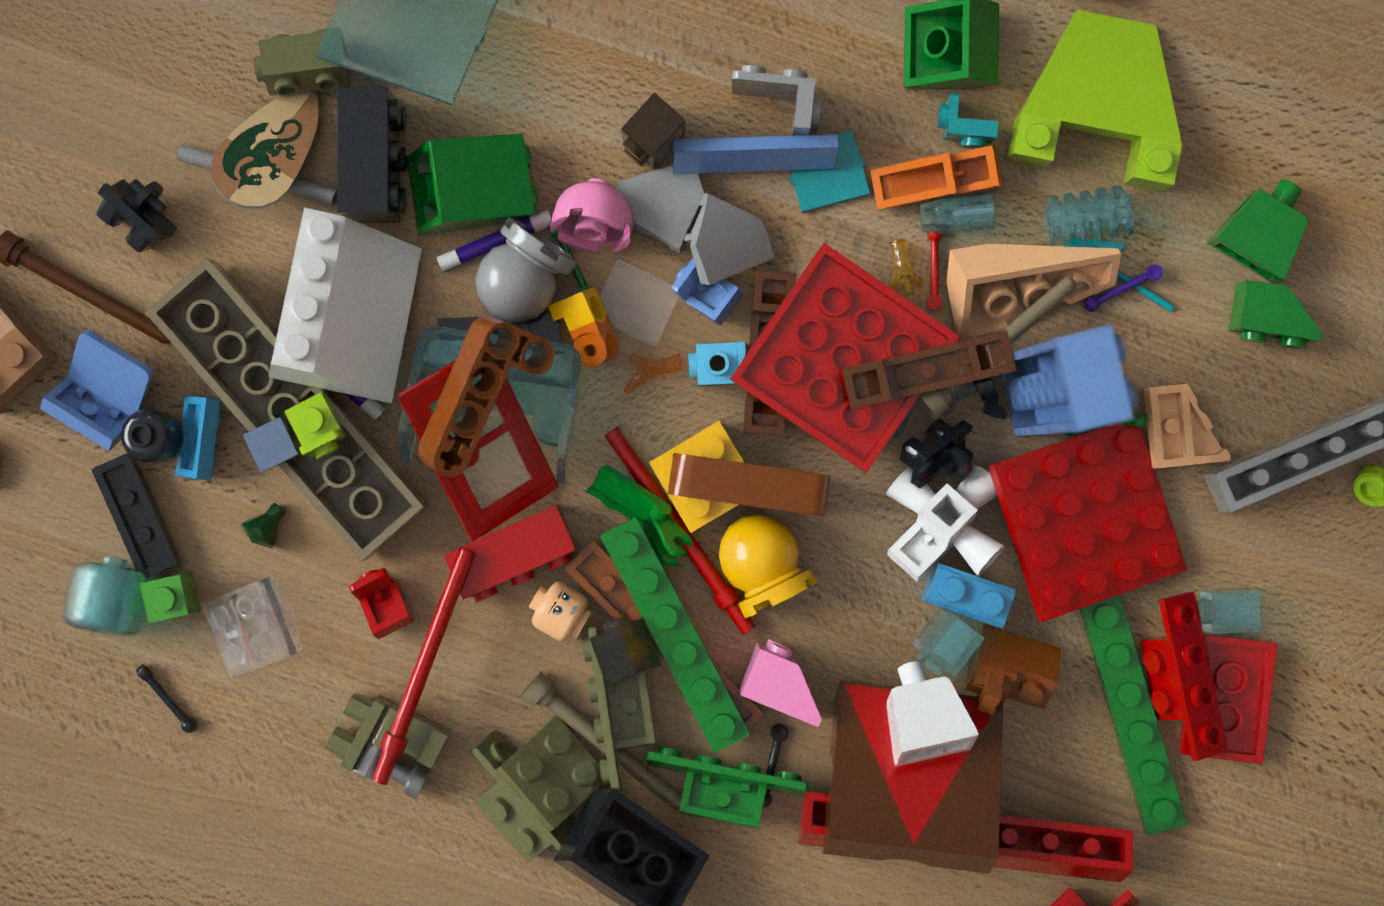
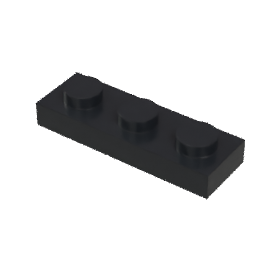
[91,453,182,580]

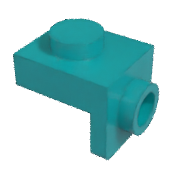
[937,93,998,149]

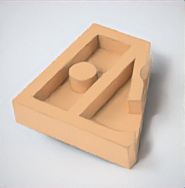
[1143,384,1231,469]

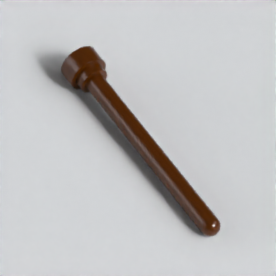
[0,230,170,344]

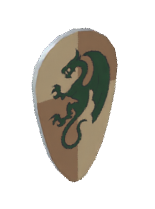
[211,91,319,209]

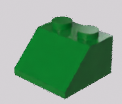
[904,0,1000,90]

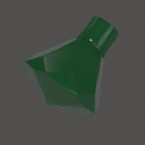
[241,503,286,548]

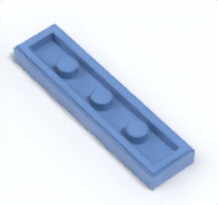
[672,134,839,174]

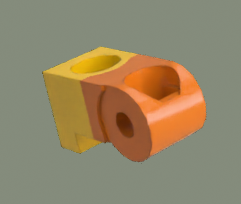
[548,286,618,368]

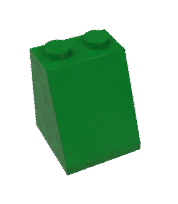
[407,133,537,236]

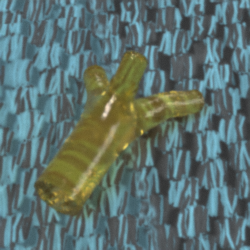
[889,239,924,297]

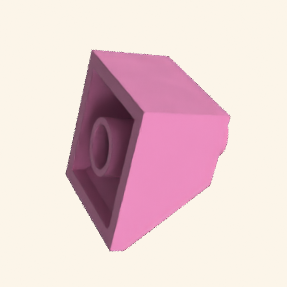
[739,639,822,727]

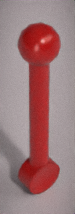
[926,226,943,311]

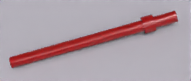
[605,427,756,635]
[372,547,475,785]

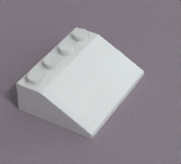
[268,207,422,403]

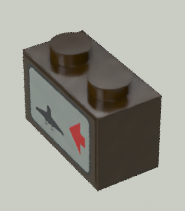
[621,92,686,169]

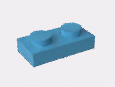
[175,395,221,480]

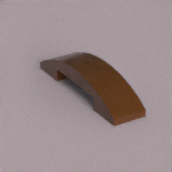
[743,270,796,436]
[842,330,1017,410]

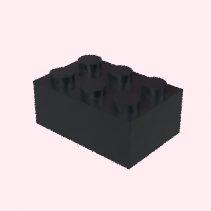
[337,87,407,223]
[553,788,709,906]

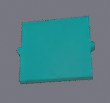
[789,129,870,213]

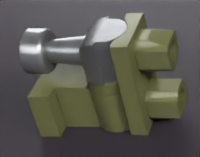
[325,693,452,800]

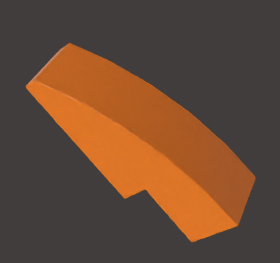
[870,145,1005,210]

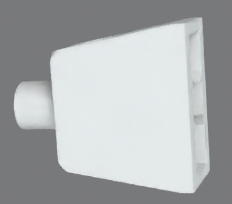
[887,661,978,766]

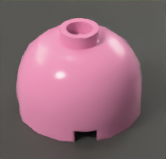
[550,178,633,253]

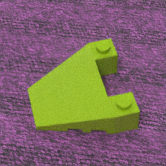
[1005,9,1182,192]

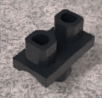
[96,179,177,252]
[900,419,973,489]

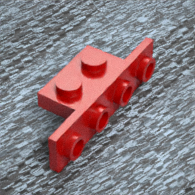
[1140,592,1228,761]

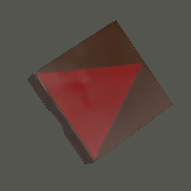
[823,680,1003,874]

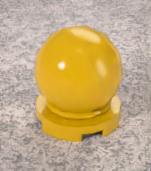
[719,514,818,618]

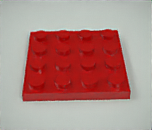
[729,243,960,473]
[988,422,1188,622]

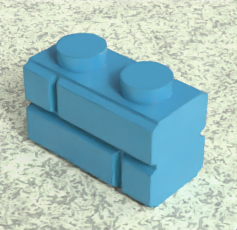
[920,562,1016,629]

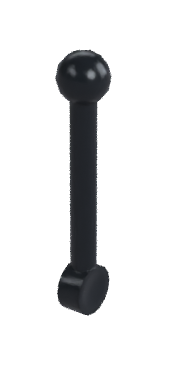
[136,664,197,733]
[763,724,788,808]

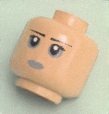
[529,581,592,642]

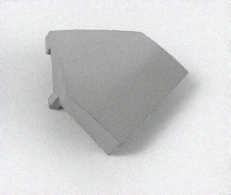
[616,165,704,253]
[684,193,775,285]

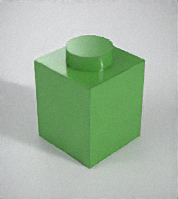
[139,572,201,624]

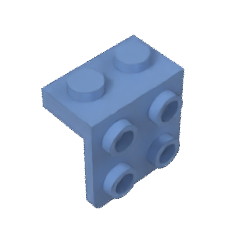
[40,330,153,451]

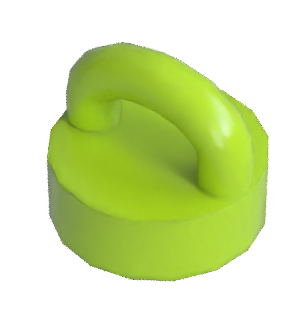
[1353,464,1384,508]

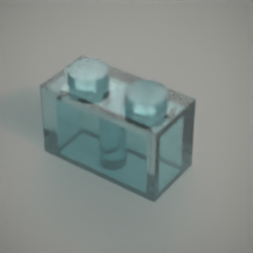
[912,607,985,678]

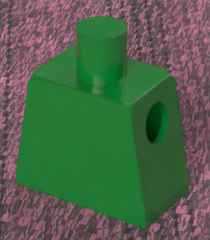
[1207,179,1308,283]

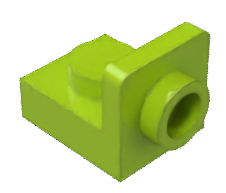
[284,392,347,459]

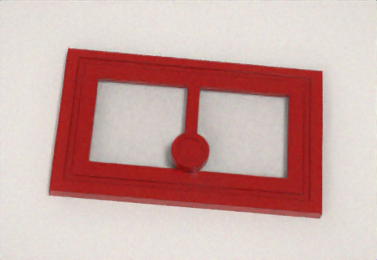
[397,341,559,542]

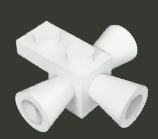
[886,465,1005,582]

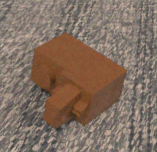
[965,623,1061,715]

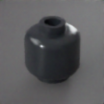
[121,409,183,463]

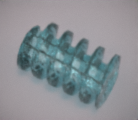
[1044,185,1135,246]

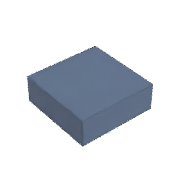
[243,417,301,472]

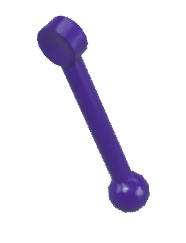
[1084,264,1163,312]

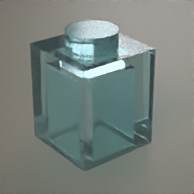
[1197,588,1262,634]

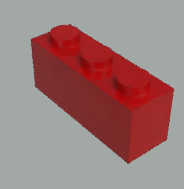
[443,504,578,603]

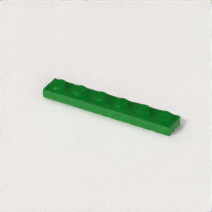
[600,517,750,753]
[1079,595,1188,836]

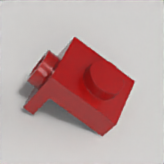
[349,568,414,640]

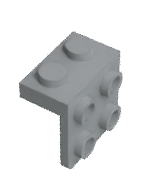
[732,65,821,136]

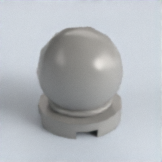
[475,217,578,322]

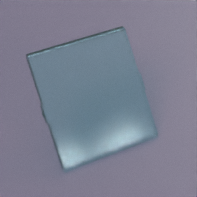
[315,0,498,105]

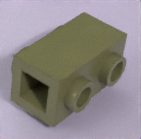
[254,29,351,97]

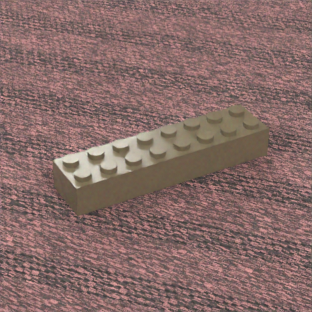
[145,258,430,561]

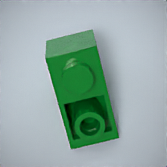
[1229,280,1322,349]

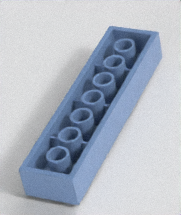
[1001,325,1137,436]

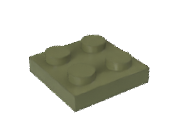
[496,716,603,832]

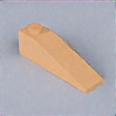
[946,244,1121,341]

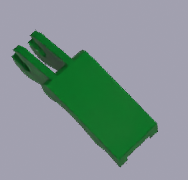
[586,464,693,567]

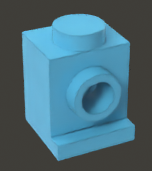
[688,342,746,386]

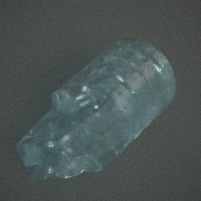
[920,193,995,233]

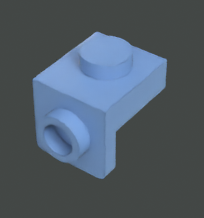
[671,258,744,326]

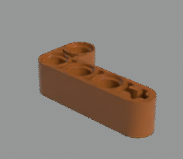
[418,315,555,477]
[668,453,830,517]

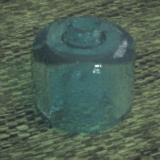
[63,557,150,636]

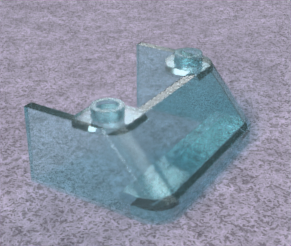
[398,326,581,484]

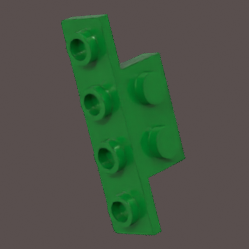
[646,747,809,830]

